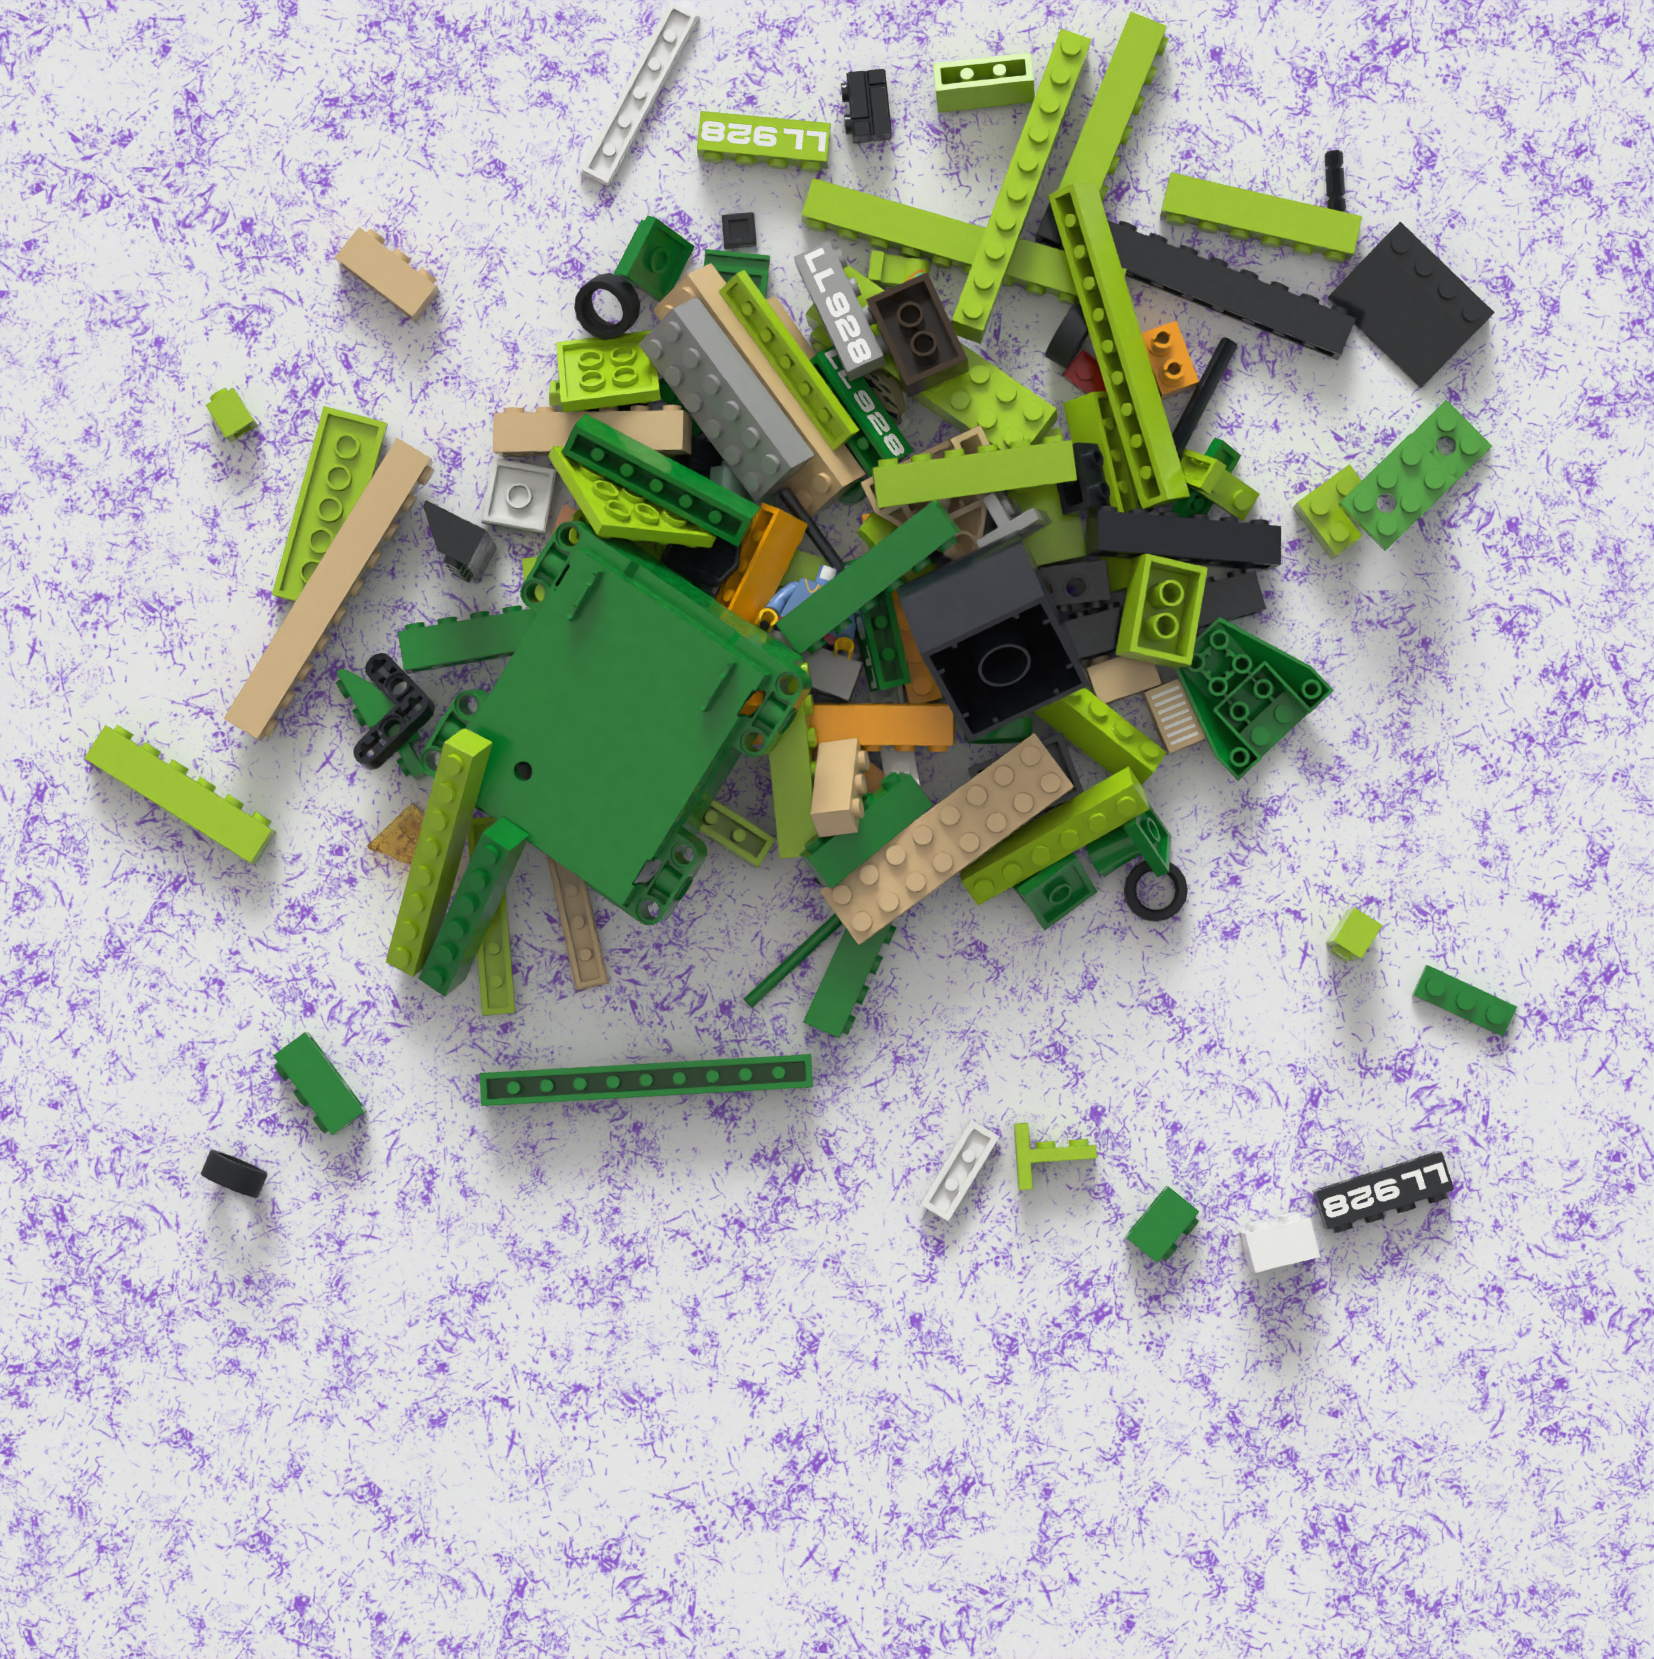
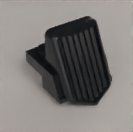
[660,535,744,599]

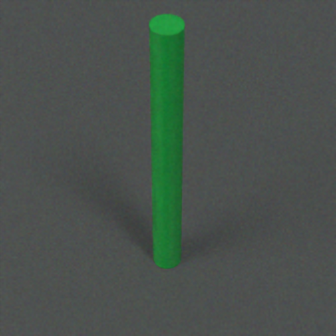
[744,913,843,1008]

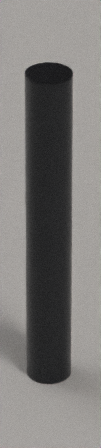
[778,487,844,573]

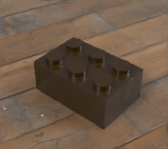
[866,272,969,398]

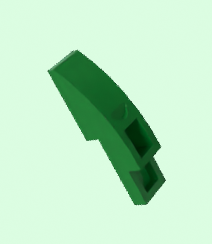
[336,669,427,780]

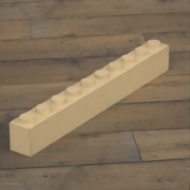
[223,438,434,741]

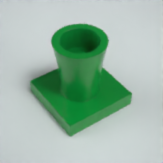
[1085,802,1171,878]

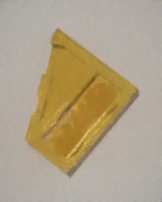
[367,803,425,864]

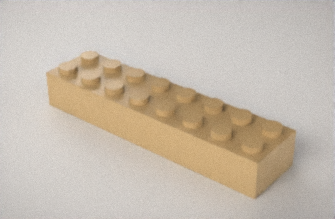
[653,263,866,517]
[820,733,1074,945]

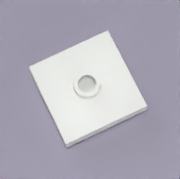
[481,458,557,534]

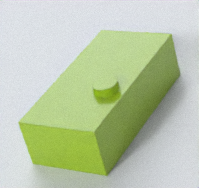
[1004,427,1088,568]

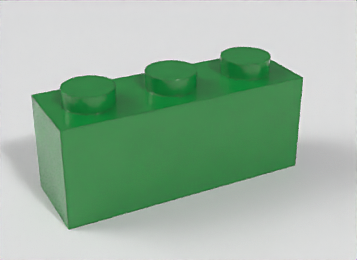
[273,1032,367,1135]

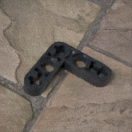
[353,653,435,770]

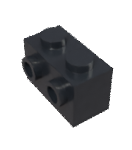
[1056,442,1111,516]

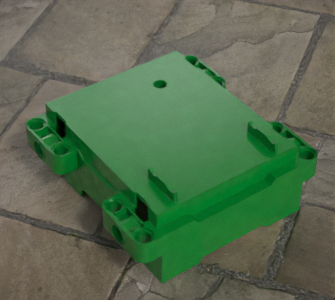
[419,521,812,925]

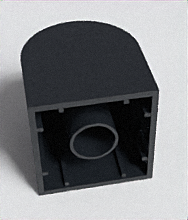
[896,530,1091,742]

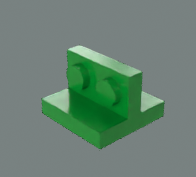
[614,215,695,302]
[1012,853,1097,931]

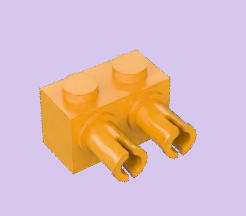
[1141,321,1199,400]

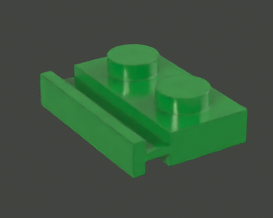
[703,249,770,299]

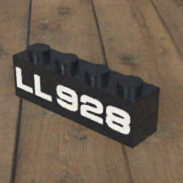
[1312,1151,1454,1233]

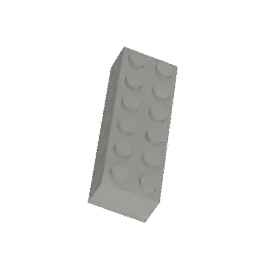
[638,297,815,502]

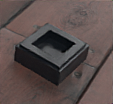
[721,212,757,249]

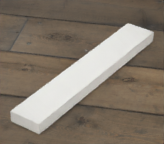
[580,0,700,188]

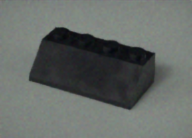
[423,500,497,583]

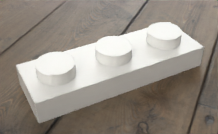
[920,1119,1000,1222]

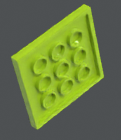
[548,446,716,548]

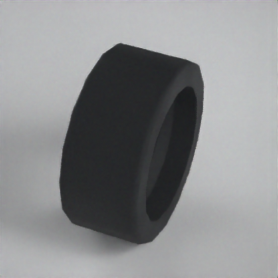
[574,273,640,340]
[1045,302,1089,369]
[1124,861,1188,922]
[201,1150,268,1198]

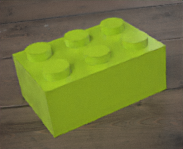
[1116,554,1208,669]

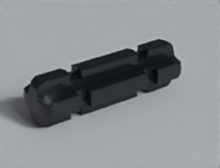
[1325,150,1346,212]

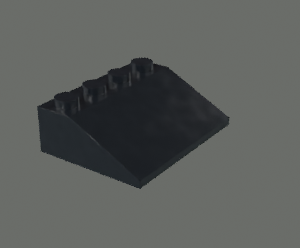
[1328,221,1495,388]

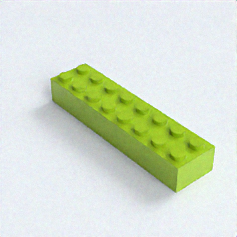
[805,265,1058,450]

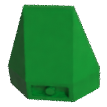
[1174,617,1334,781]

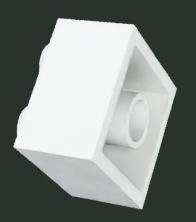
[1239,1211,1320,1273]

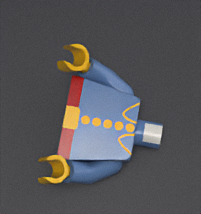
[754,565,856,660]

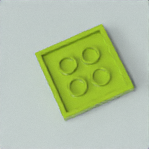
[556,330,661,413]

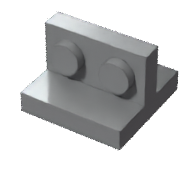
[976,492,1052,548]

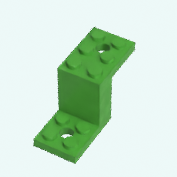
[1338,400,1492,551]

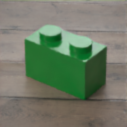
[1124,1186,1199,1263]

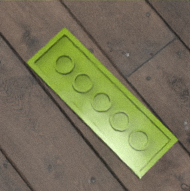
[272,406,388,602]

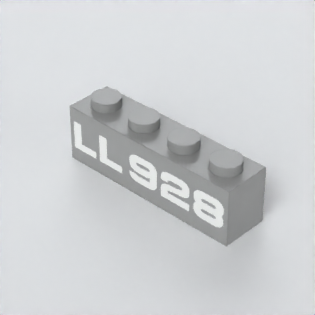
[794,241,888,381]

